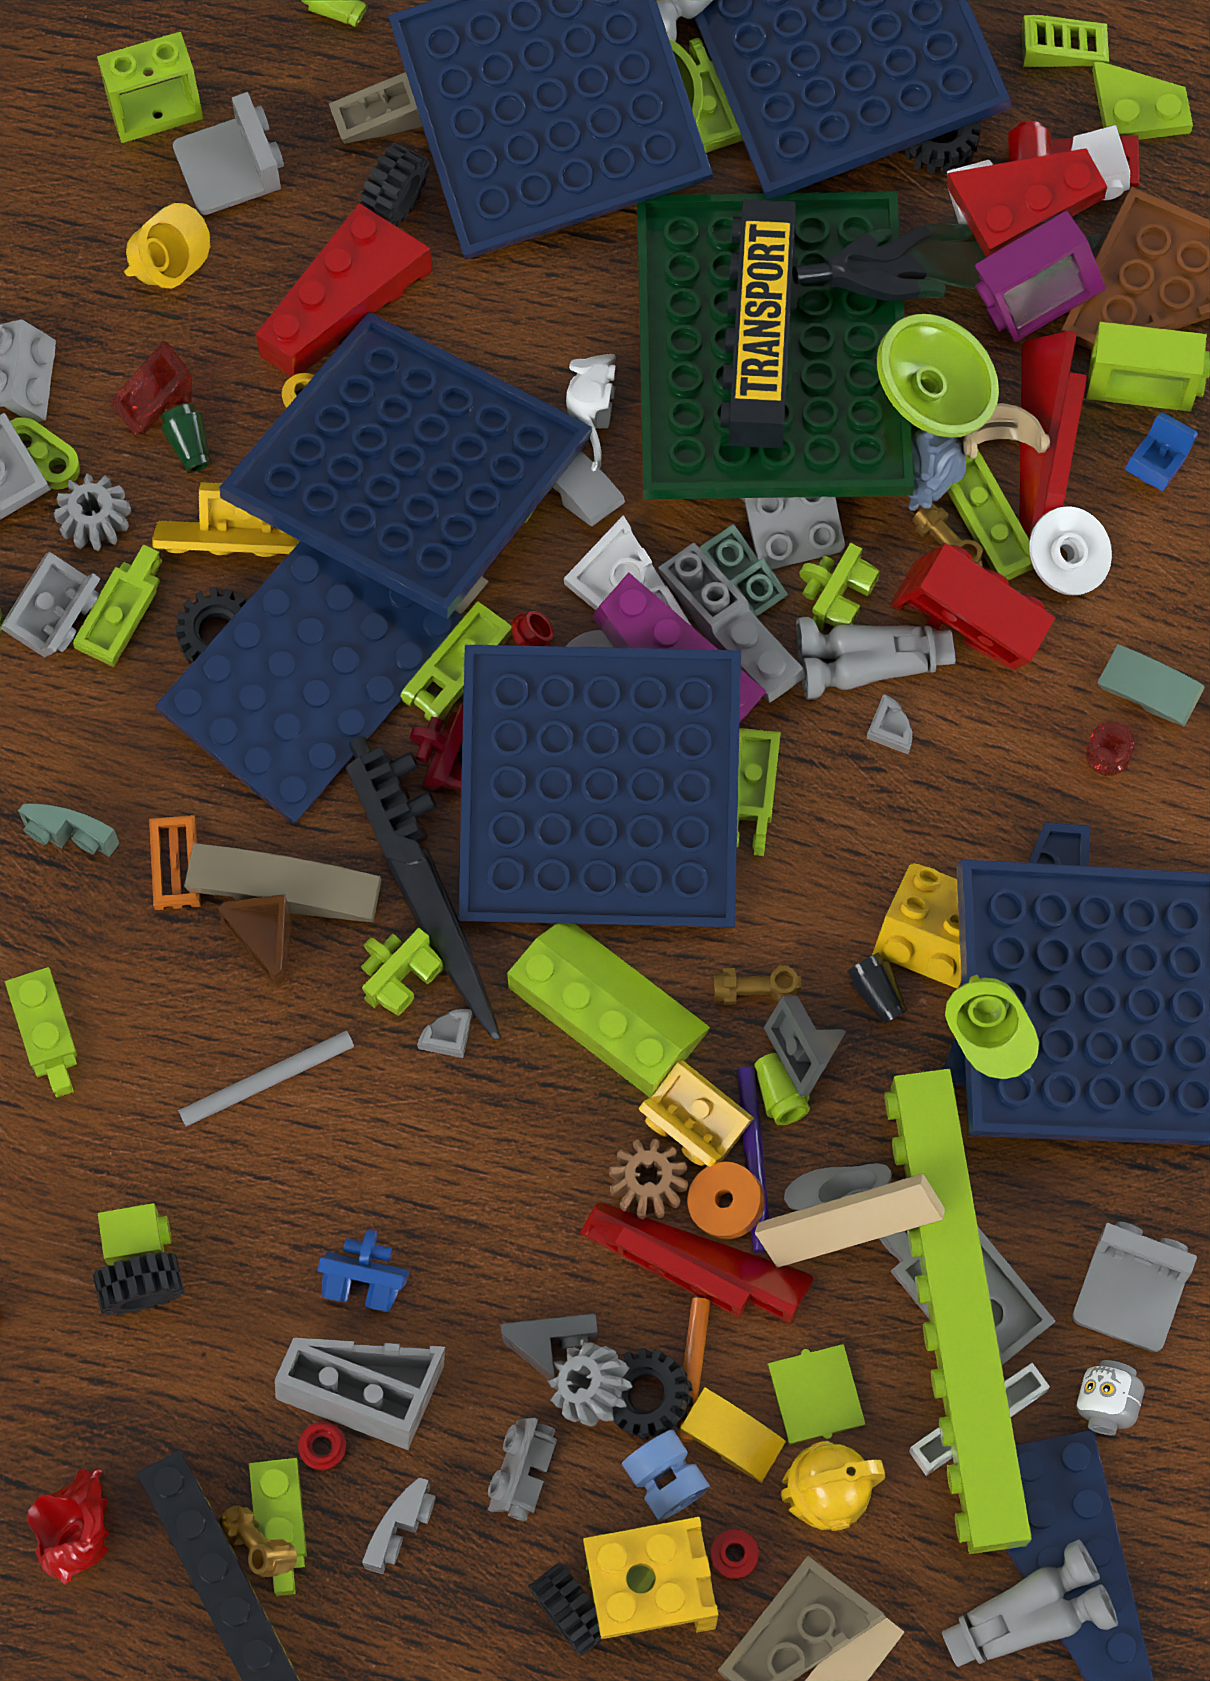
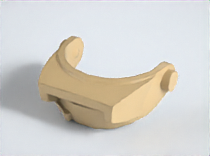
[963,403,1050,459]

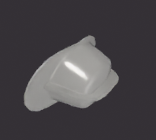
[784,1163,892,1211]

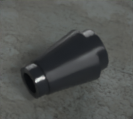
[847,952,908,1024]

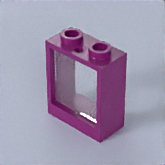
[975,210,1106,342]

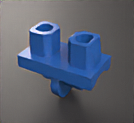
[318,1229,409,1312]

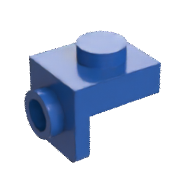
[1125,412,1198,491]

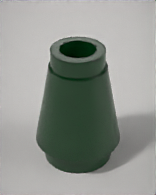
[160,404,212,473]

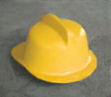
[124,203,210,289]

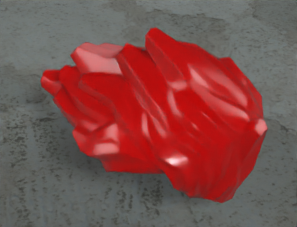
[26,1468,109,1584]

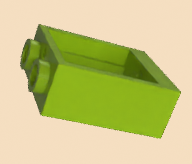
[97,32,204,143]
[1086,322,1210,411]

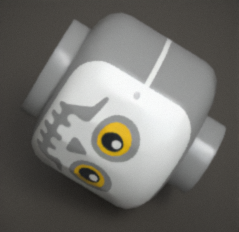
[1076,1360,1145,1435]

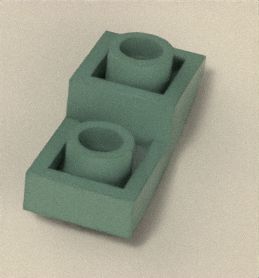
[699,524,788,617]
[1097,644,1205,727]
[18,804,119,857]

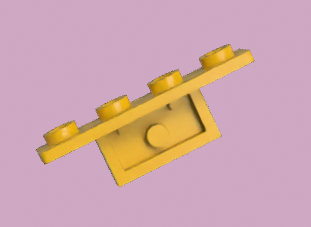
[152,482,300,557]

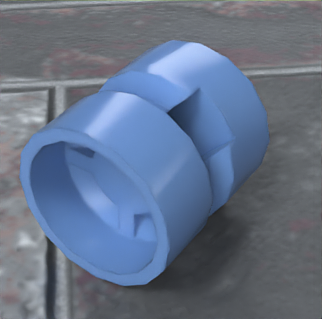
[622,1430,710,1521]

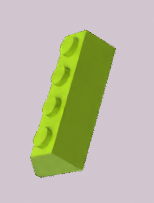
[507,923,710,1098]

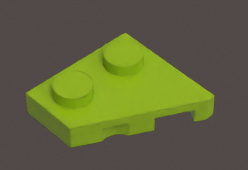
[1092,61,1193,140]

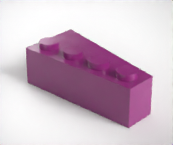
[592,572,767,722]

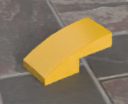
[680,1387,786,1484]

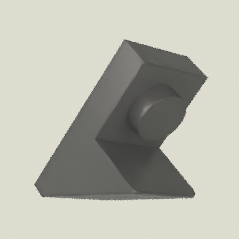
[764,996,846,1096]
[501,1313,598,1380]

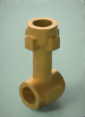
[913,503,983,567]
[714,965,802,1005]
[220,1505,297,1577]

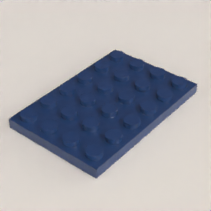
[155,541,463,825]

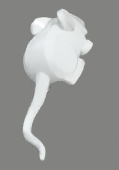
[566,354,616,471]

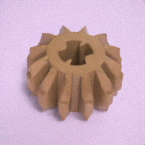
[609,1139,688,1219]

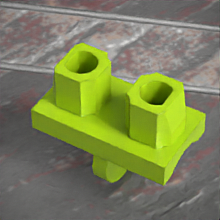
[799,543,880,631]
[361,928,443,1016]

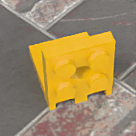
[583,1517,718,1639]

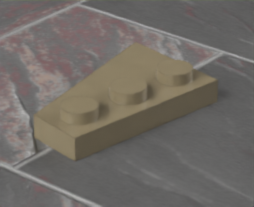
[718,1556,886,1681]

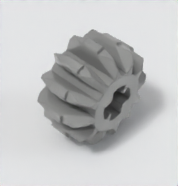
[54,473,131,552]
[547,1342,633,1426]

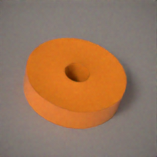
[687,1162,765,1239]

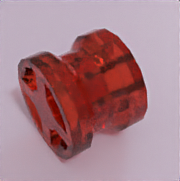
[1086,722,1135,776]

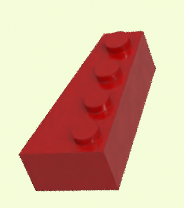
[256,203,432,377]

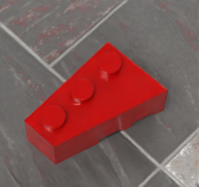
[947,148,1107,258]
[889,543,1056,670]

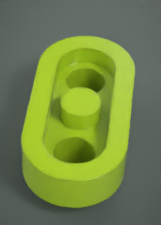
[10,417,80,490]

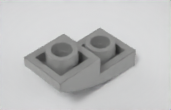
[552,451,625,527]
[362,1478,436,1574]

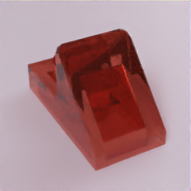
[110,342,192,435]

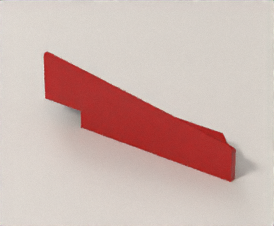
[1019,331,1087,540]
[580,1203,813,1324]

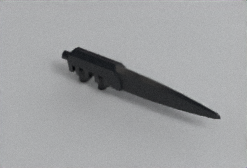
[346,736,501,1039]

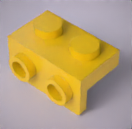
[638,1060,754,1167]

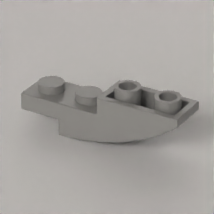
[658,543,805,703]

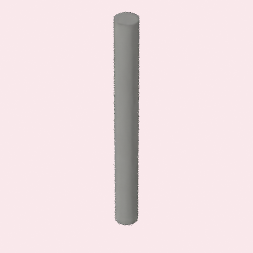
[178,1030,354,1127]

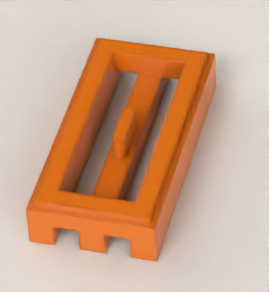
[149,815,201,910]

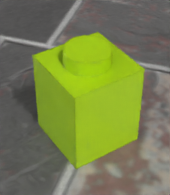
[98,1203,172,1265]

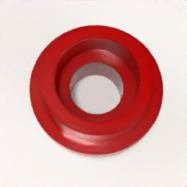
[511,611,554,646]
[298,1422,346,1471]
[710,1529,759,1579]

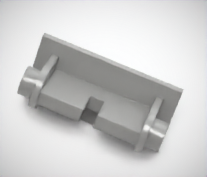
[487,1418,557,1521]

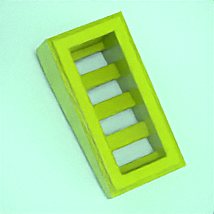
[1021,15,1109,67]

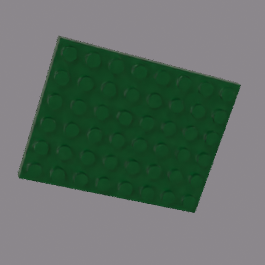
[637,192,914,500]

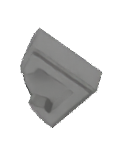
[866,694,913,755]
[417,1009,473,1058]

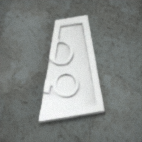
[564,515,691,625]

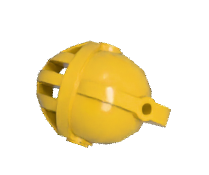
[781,1441,885,1531]

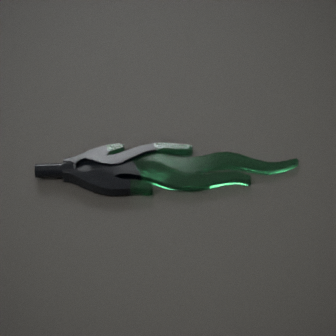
[792,223,1102,301]

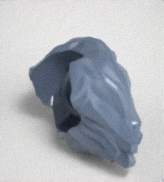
[908,426,966,511]

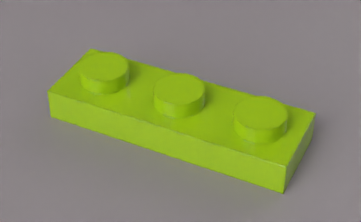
[947,449,1034,581]

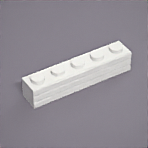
[909,1363,1050,1476]

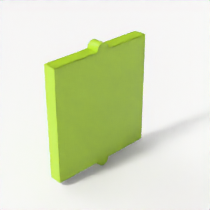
[768,1344,866,1445]

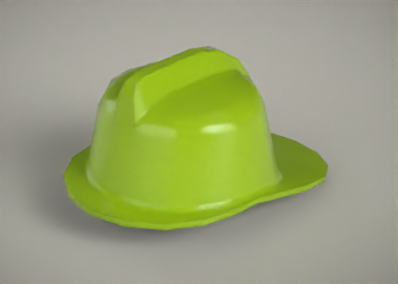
[945,974,1039,1079]

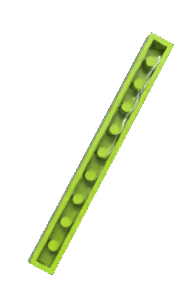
[884,1069,1031,1554]

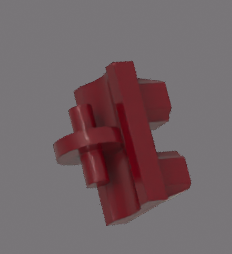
[409,704,463,792]

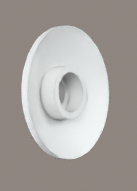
[1029,507,1112,595]

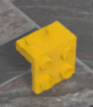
[872,863,961,989]

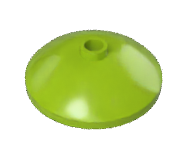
[877,314,999,438]

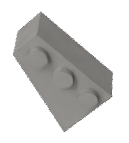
[275,1338,445,1450]

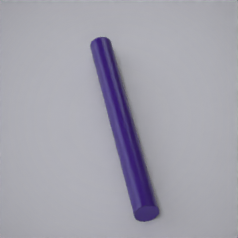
[737,1067,769,1253]

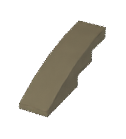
[329,72,423,144]
[184,843,382,922]

